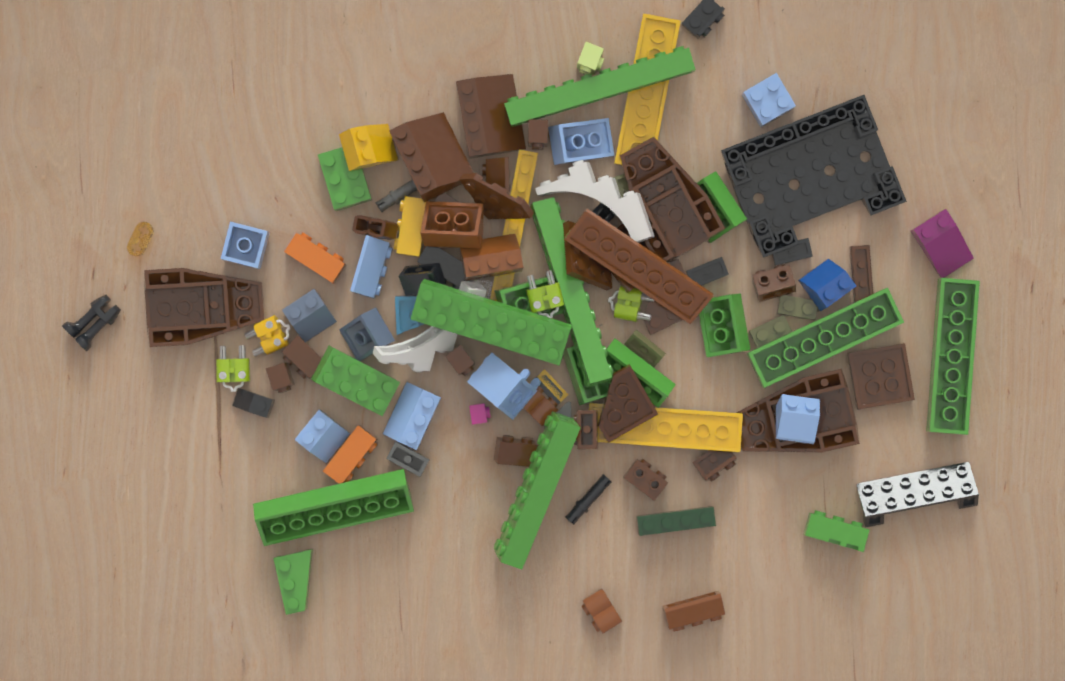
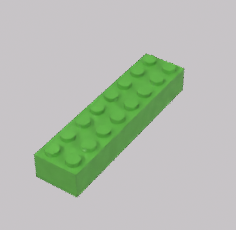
[926,278,980,435]
[411,279,572,366]
[746,288,904,388]
[494,411,581,570]
[253,469,414,546]

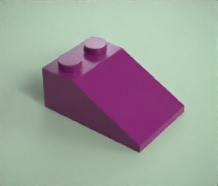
[911,209,974,278]

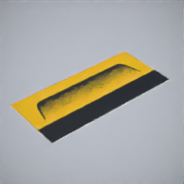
[536,369,569,405]

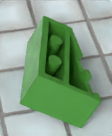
[563,346,611,406]
[803,510,870,552]
[273,549,313,615]

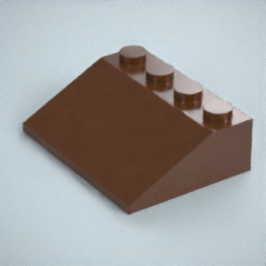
[456,74,526,159]
[389,112,474,203]

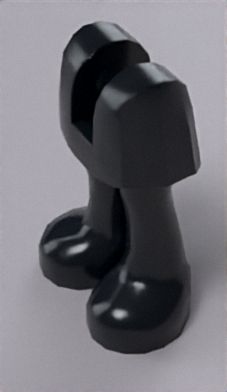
[62,295,121,351]

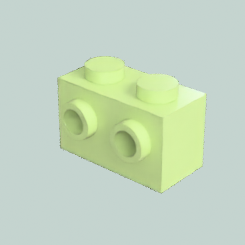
[577,42,604,75]

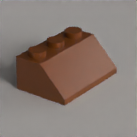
[420,201,484,249]
[459,234,524,281]
[663,591,725,632]

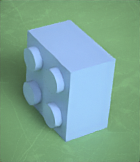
[742,73,796,127]
[221,221,270,269]

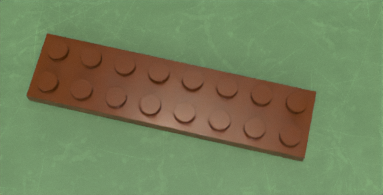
[564,208,713,324]

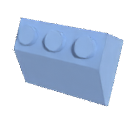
[350,235,393,299]
[383,382,441,450]

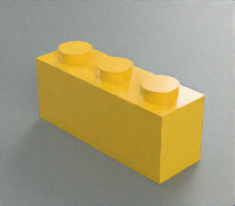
[394,196,426,258]

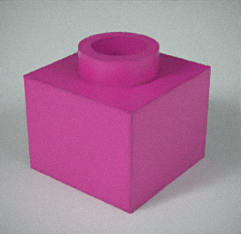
[469,403,491,425]

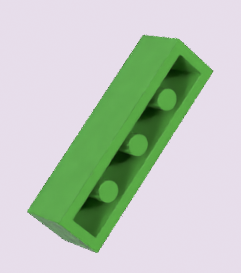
[606,338,676,408]

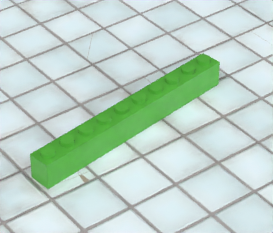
[504,46,696,127]
[530,197,613,388]

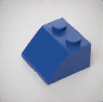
[798,259,856,312]

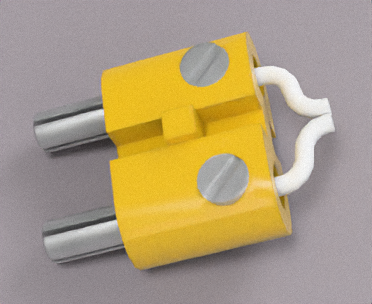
[245,315,291,356]

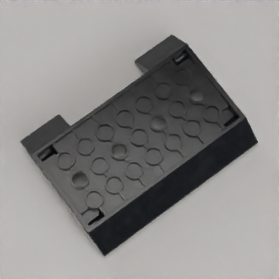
[721,95,907,258]

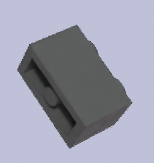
[386,441,430,477]

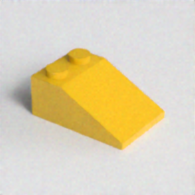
[339,124,398,171]

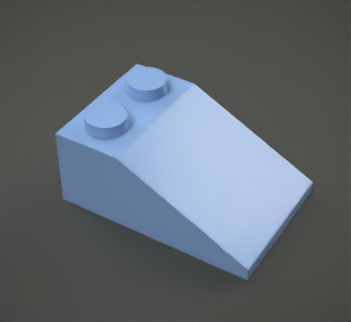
[548,118,615,165]

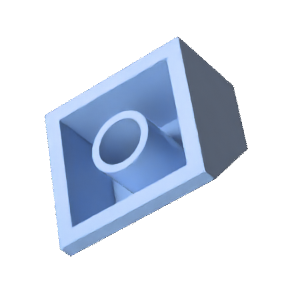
[776,394,820,444]
[295,410,350,463]

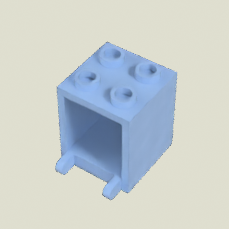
[467,353,541,420]

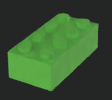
[311,345,400,416]

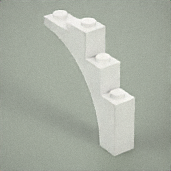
[535,160,655,243]
[373,281,487,373]

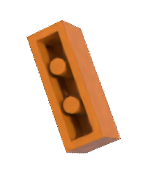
[284,232,346,284]
[323,425,377,484]

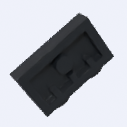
[682,0,725,39]

